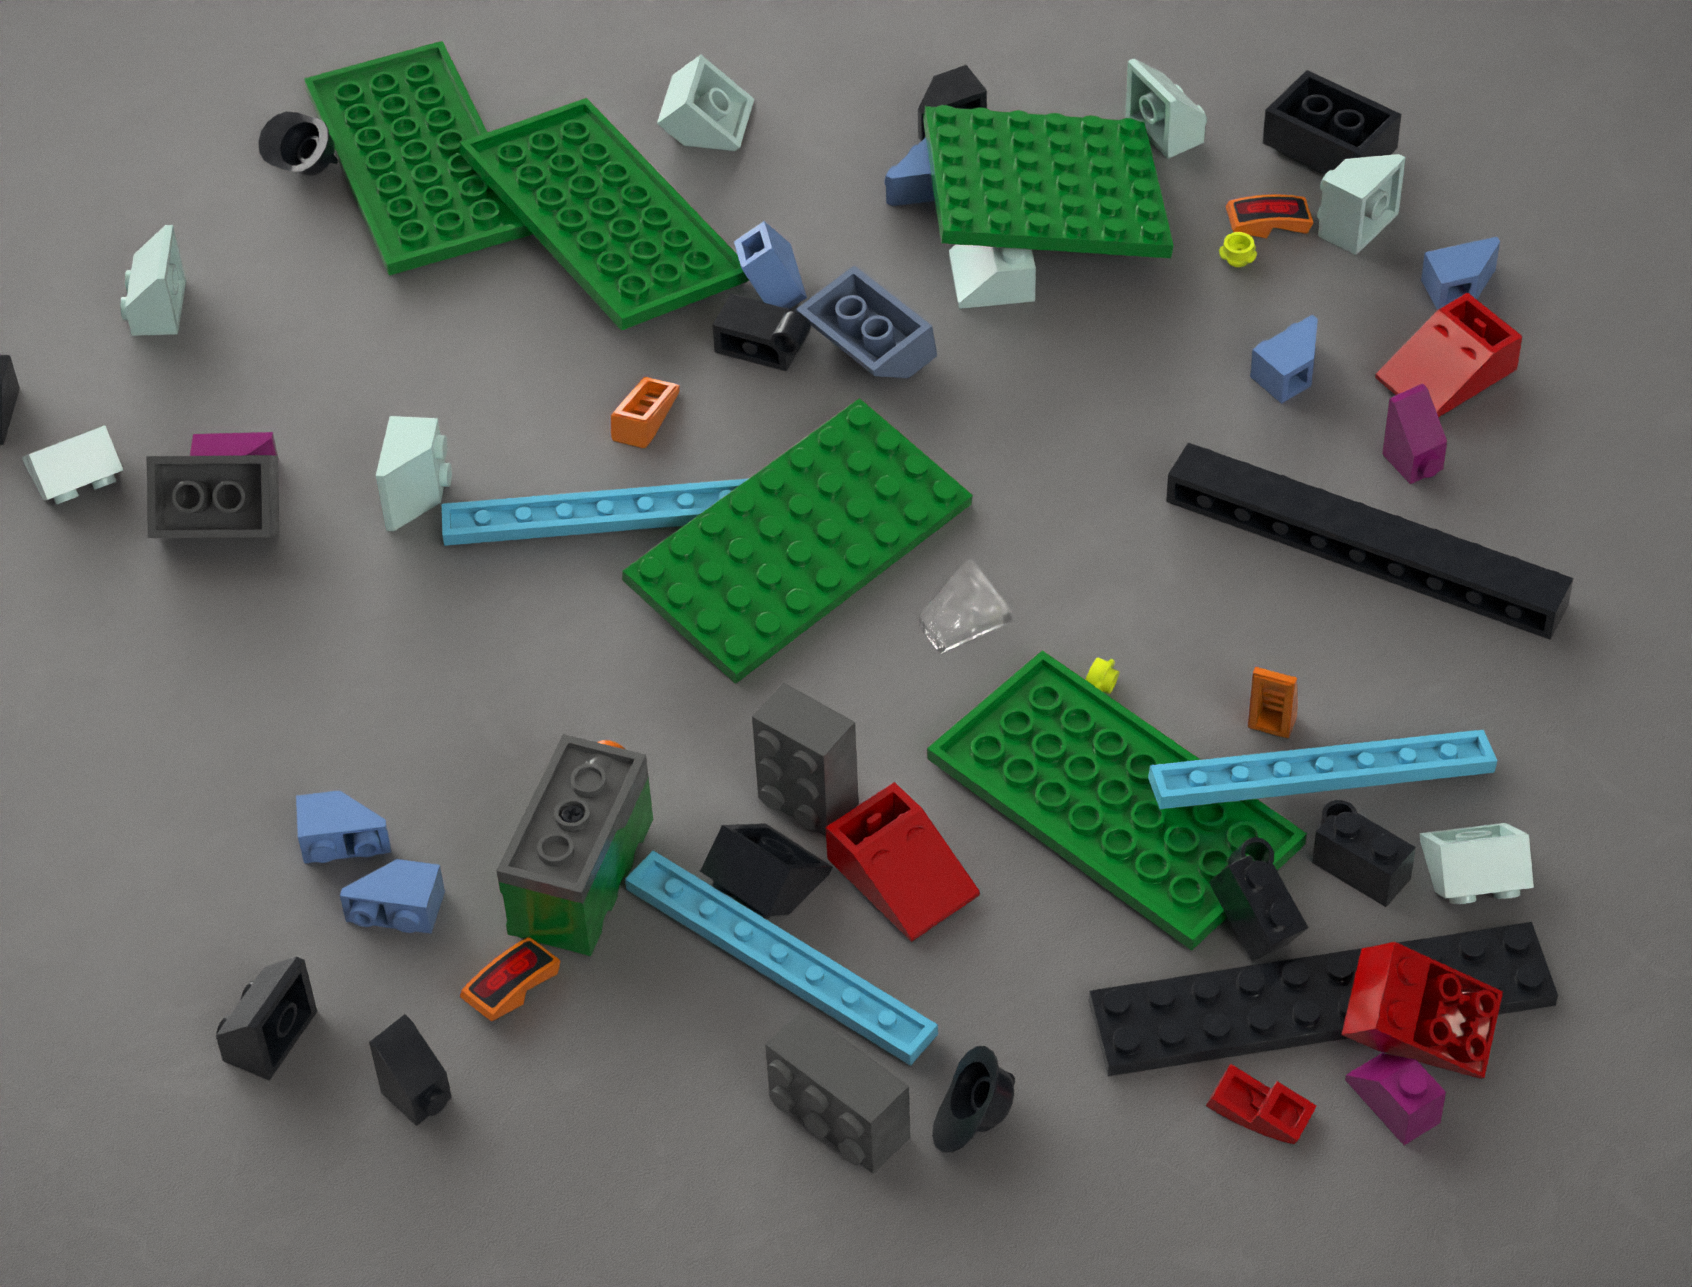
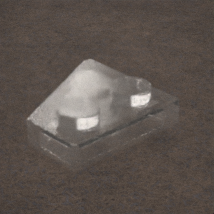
[919,559,1012,654]

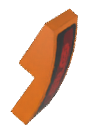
[1225,194,1314,238]
[460,937,561,1022]

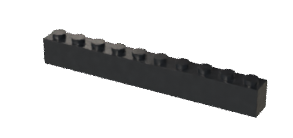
[1166,442,1574,640]

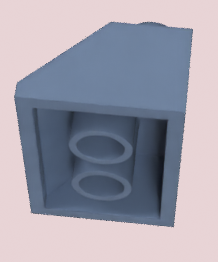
[796,265,937,379]

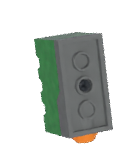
[496,734,653,956]

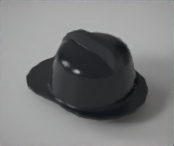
[258,111,338,175]
[932,1046,1015,1153]

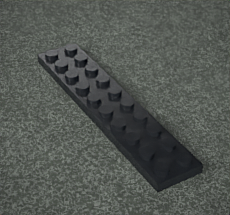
[1089,922,1558,1076]

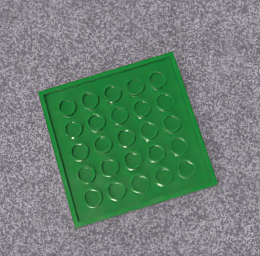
[923,105,1174,259]

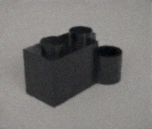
[712,294,811,372]
[1312,800,1416,907]
[1209,837,1308,961]

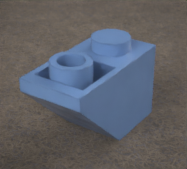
[884,137,935,206]
[734,221,807,309]
[1421,237,1500,310]
[1250,314,1318,404]
[296,790,392,863]
[340,859,445,934]

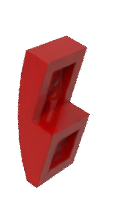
[1206,1064,1317,1145]

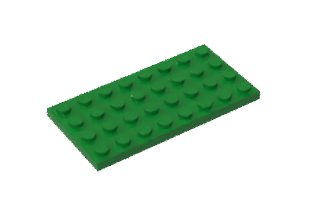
[304,41,533,276]
[460,98,749,331]
[622,398,973,684]
[927,650,1307,951]

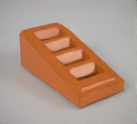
[611,377,680,448]
[1248,667,1298,738]

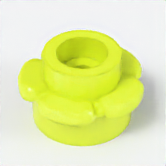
[1219,232,1257,267]
[1085,657,1120,694]

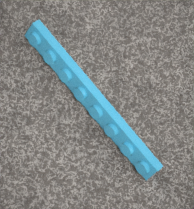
[441,478,749,546]
[1148,730,1498,809]
[625,850,938,1066]

